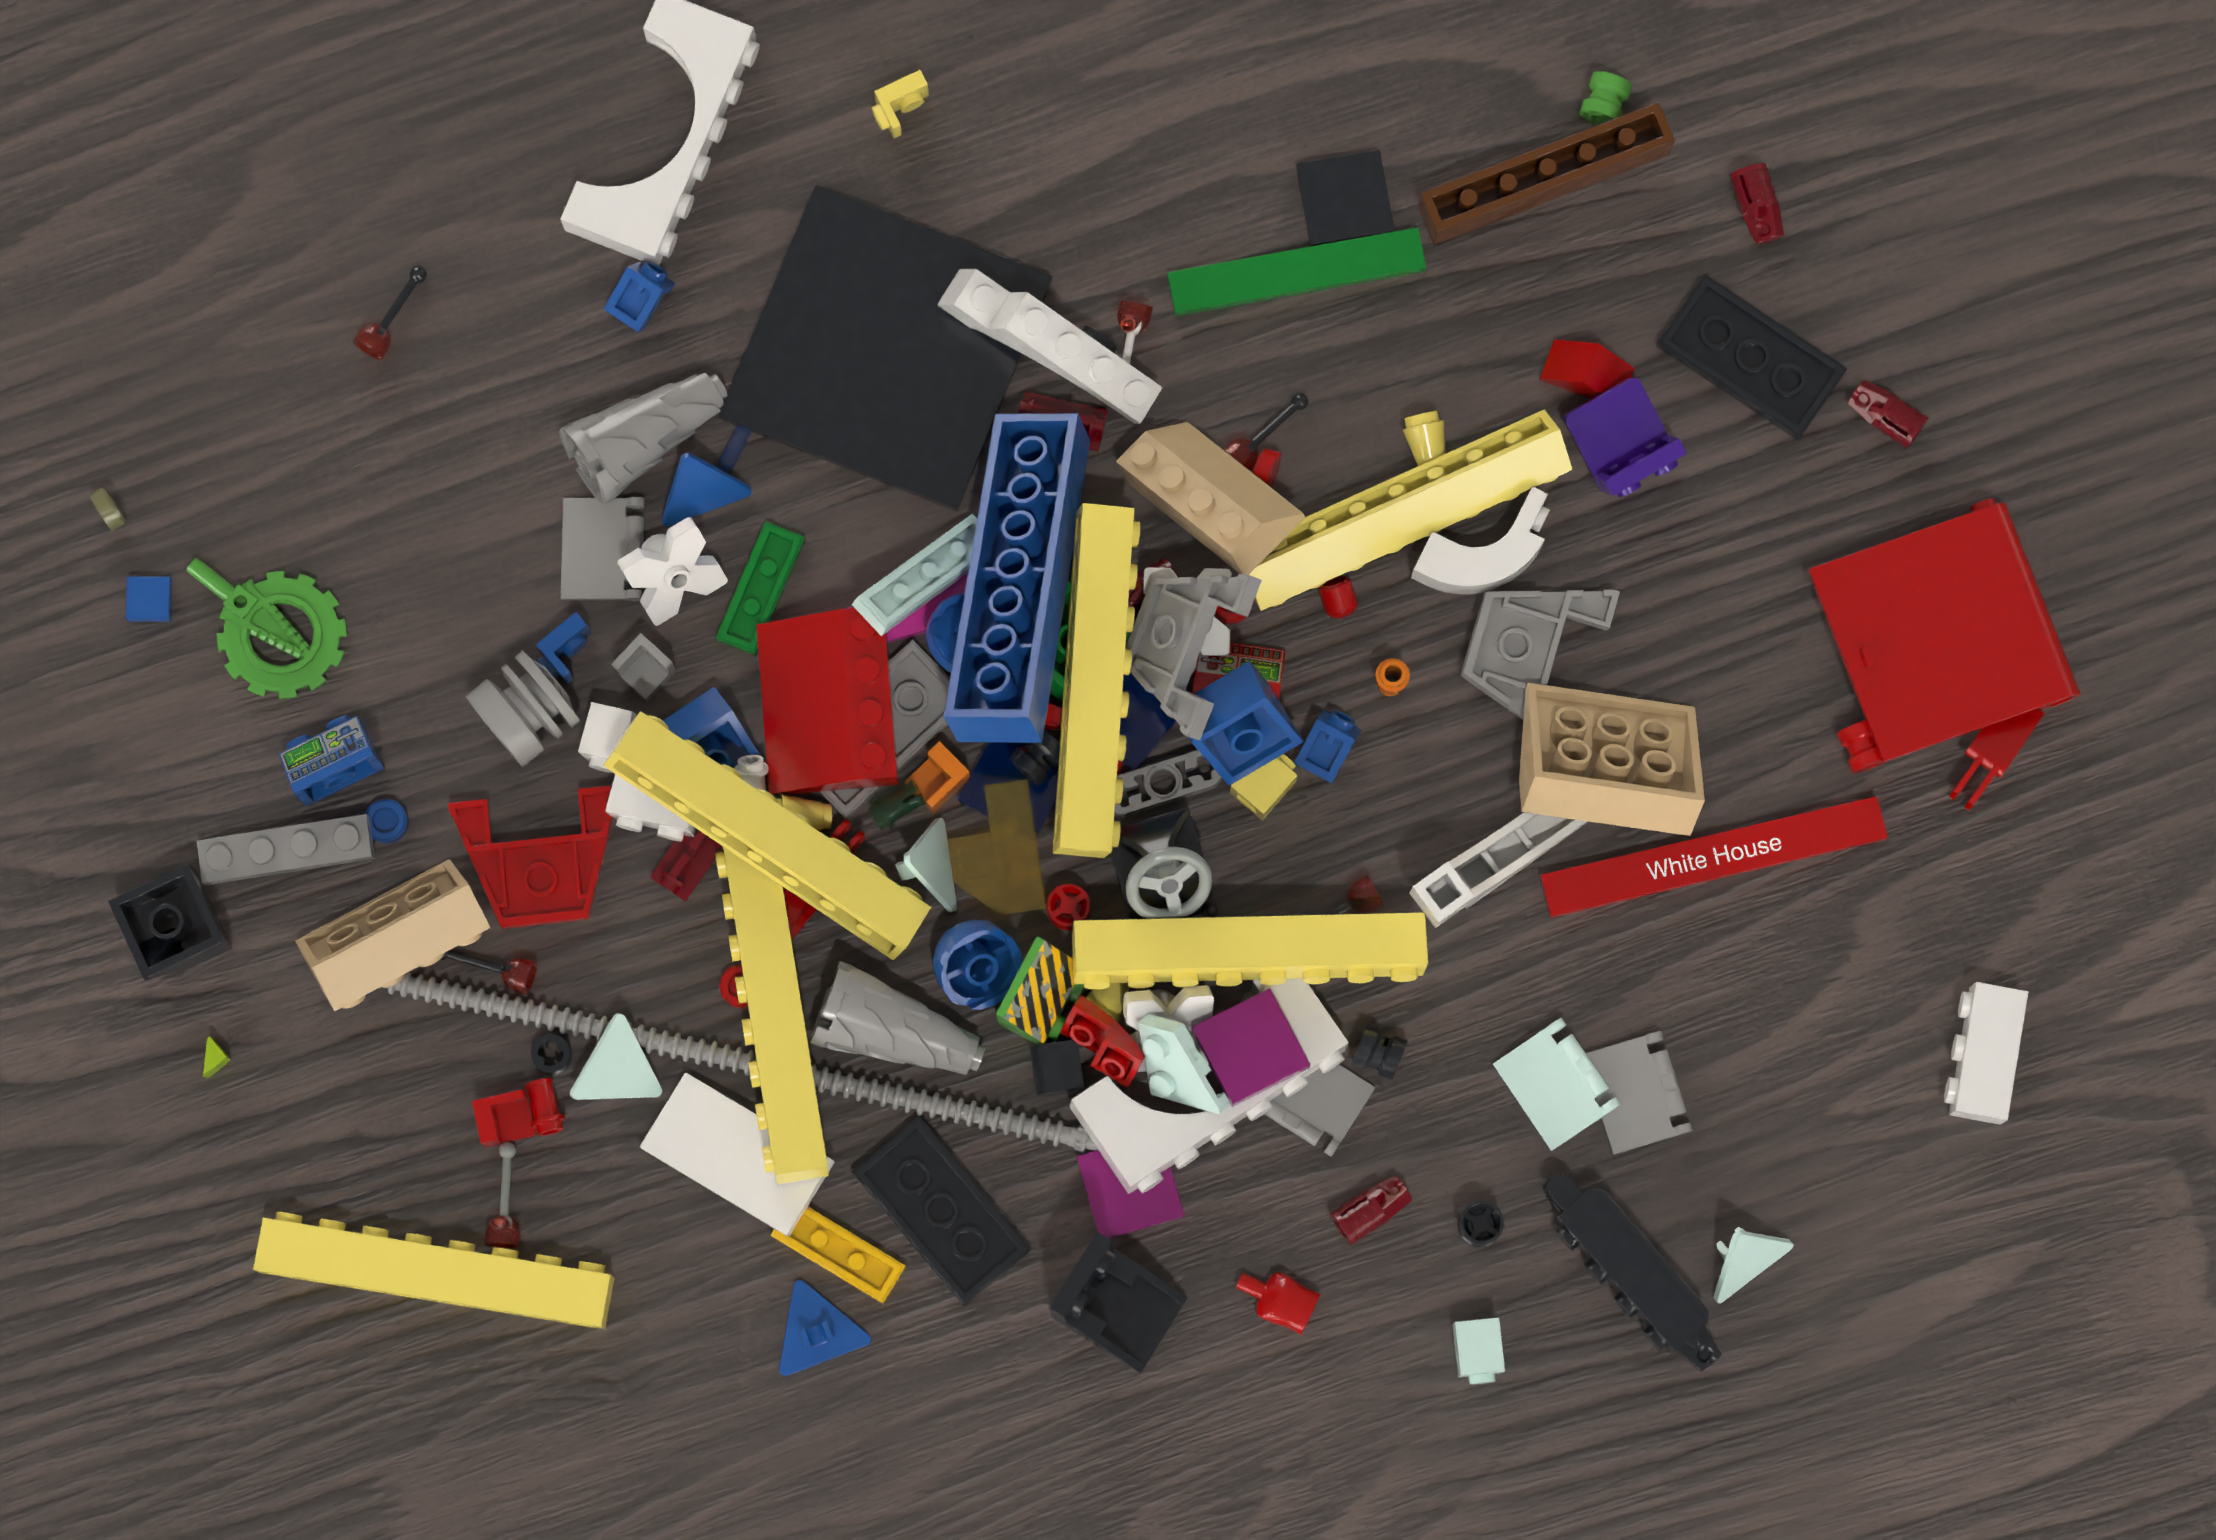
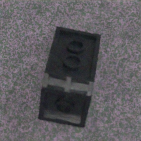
[1049,1232,1187,1374]

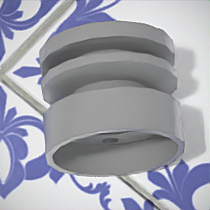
[465,650,580,768]

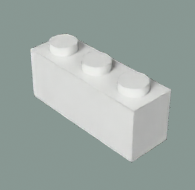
[1944,982,2028,1125]

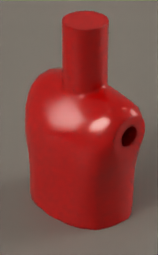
[1236,1272,1321,1336]

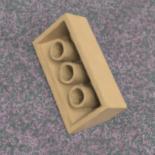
[1116,422,1305,575]
[295,859,491,1011]

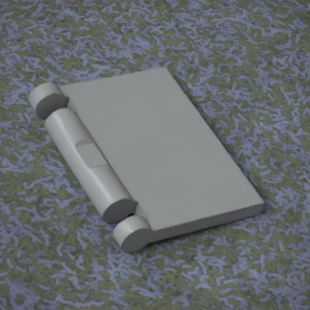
[560,497,645,601]
[1586,1031,1693,1155]
[1264,1064,1376,1157]

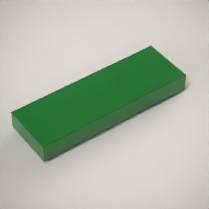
[715,521,806,657]

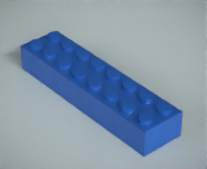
[944,413,1090,743]

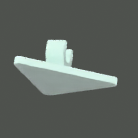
[895,818,957,912]
[570,1013,662,1100]
[1713,1227,1793,1303]

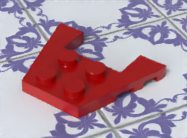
[448,785,613,929]

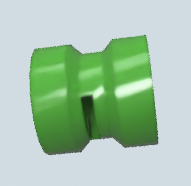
[1579,71,1632,125]

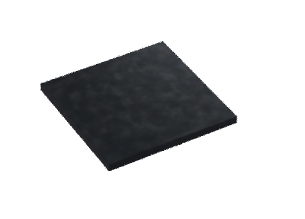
[719,185,1053,511]

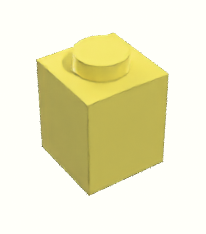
[1230,754,1298,821]

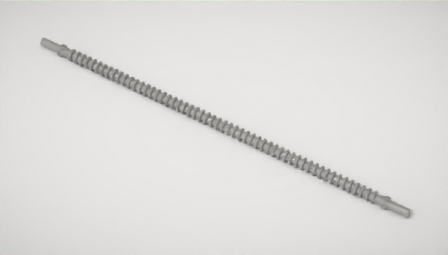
[379,971,1098,1152]

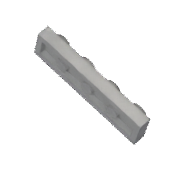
[197,814,375,885]

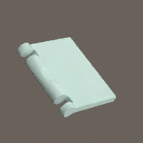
[1493,1018,1621,1151]

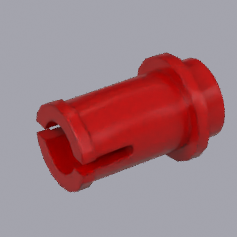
[525,1078,566,1136]

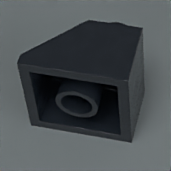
[108,863,232,981]

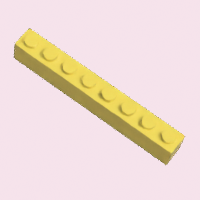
[1249,410,1572,611]
[1053,503,1140,858]
[603,711,931,960]
[715,847,829,1184]
[1072,913,1428,989]
[253,1212,615,1329]

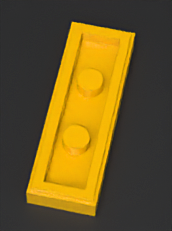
[771,1207,906,1304]

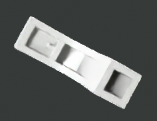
[1411,486,1550,594]

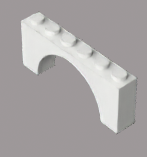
[560,0,760,265]
[1070,979,1349,1194]

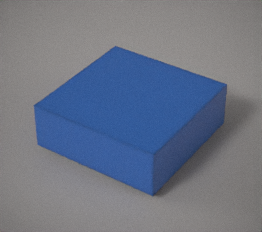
[125,577,173,622]

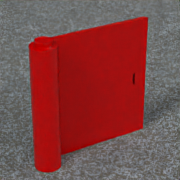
[1808,498,2081,763]

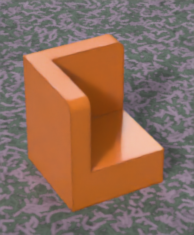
[905,741,971,814]

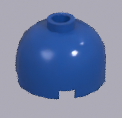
[932,920,1023,1010]

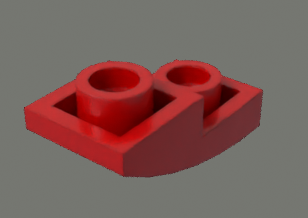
[1060,995,1145,1088]

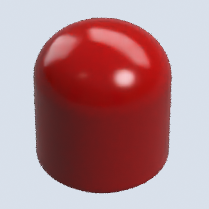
[1317,576,1357,619]

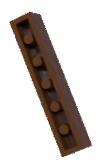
[1418,102,1675,245]

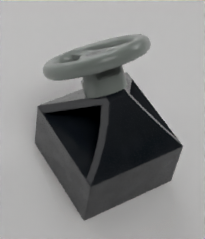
[1110,807,1214,919]

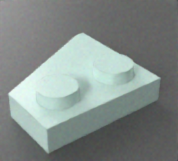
[1138,1014,1229,1114]

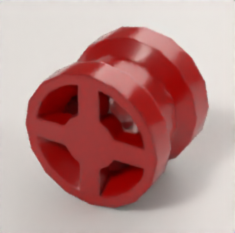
[1047,884,1090,931]

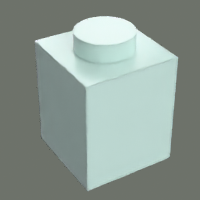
[1452,1318,1505,1384]

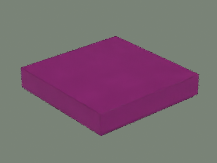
[1191,988,1311,1107]
[1076,1150,1185,1239]

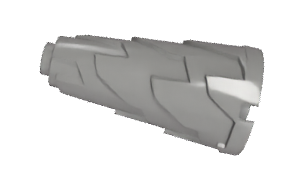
[559,373,727,504]
[810,961,985,1075]

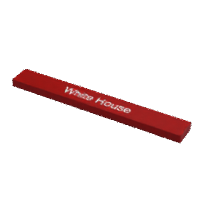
[1540,796,1888,919]

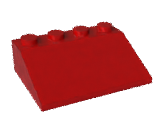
[756,608,899,795]

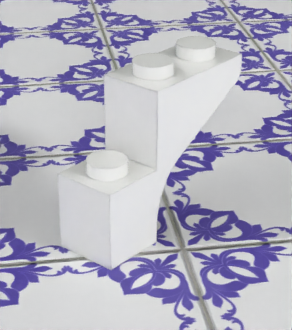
[578,702,698,842]

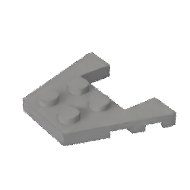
[1125,574,1262,740]
[1460,590,1620,720]

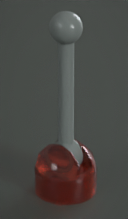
[485,1142,521,1249]

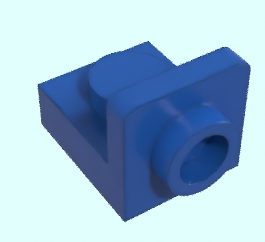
[604,261,675,332]
[536,612,591,684]
[1294,710,1361,784]

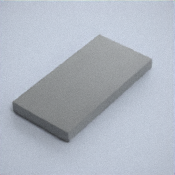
[819,639,950,820]

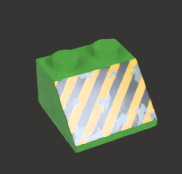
[996,937,1085,1045]

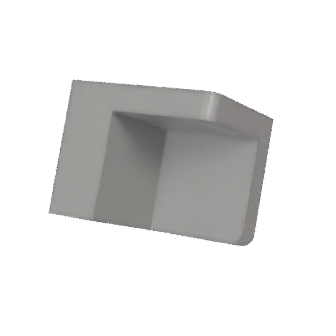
[611,633,676,702]

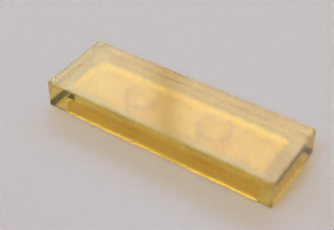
[984,779,1047,915]

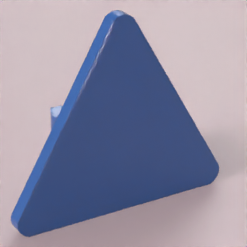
[661,453,752,526]
[779,1280,871,1376]

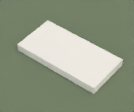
[640,1072,834,1237]

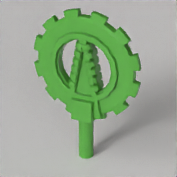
[186,558,347,699]

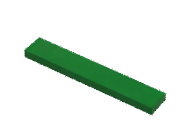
[1167,227,1426,317]

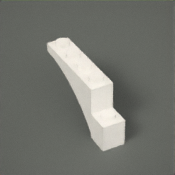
[937,269,1163,424]
[1409,812,1589,928]

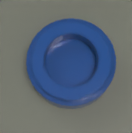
[365,799,409,844]

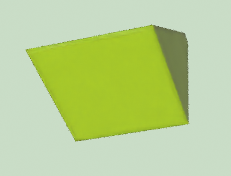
[203,1036,231,1079]

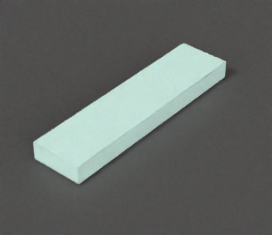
[852,514,977,636]

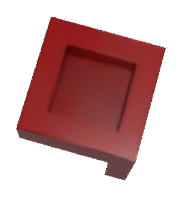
[472,1089,536,1148]

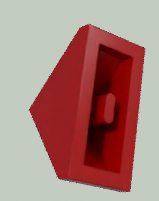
[1540,339,1635,399]

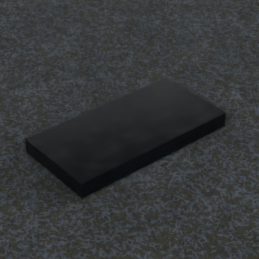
[1656,275,1847,441]
[852,1116,1031,1307]

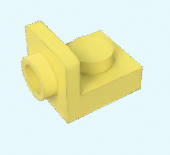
[871,70,929,138]

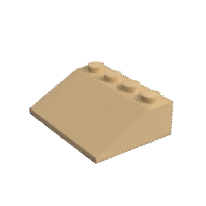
[1519,683,1705,836]

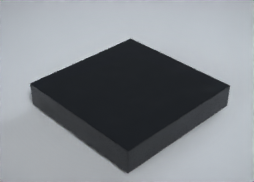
[1296,150,1395,247]

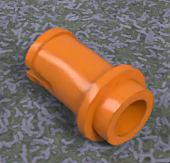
[1375,658,1410,697]

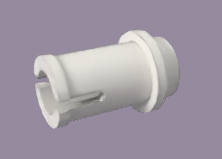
[734,755,769,791]

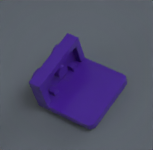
[1564,377,1687,497]

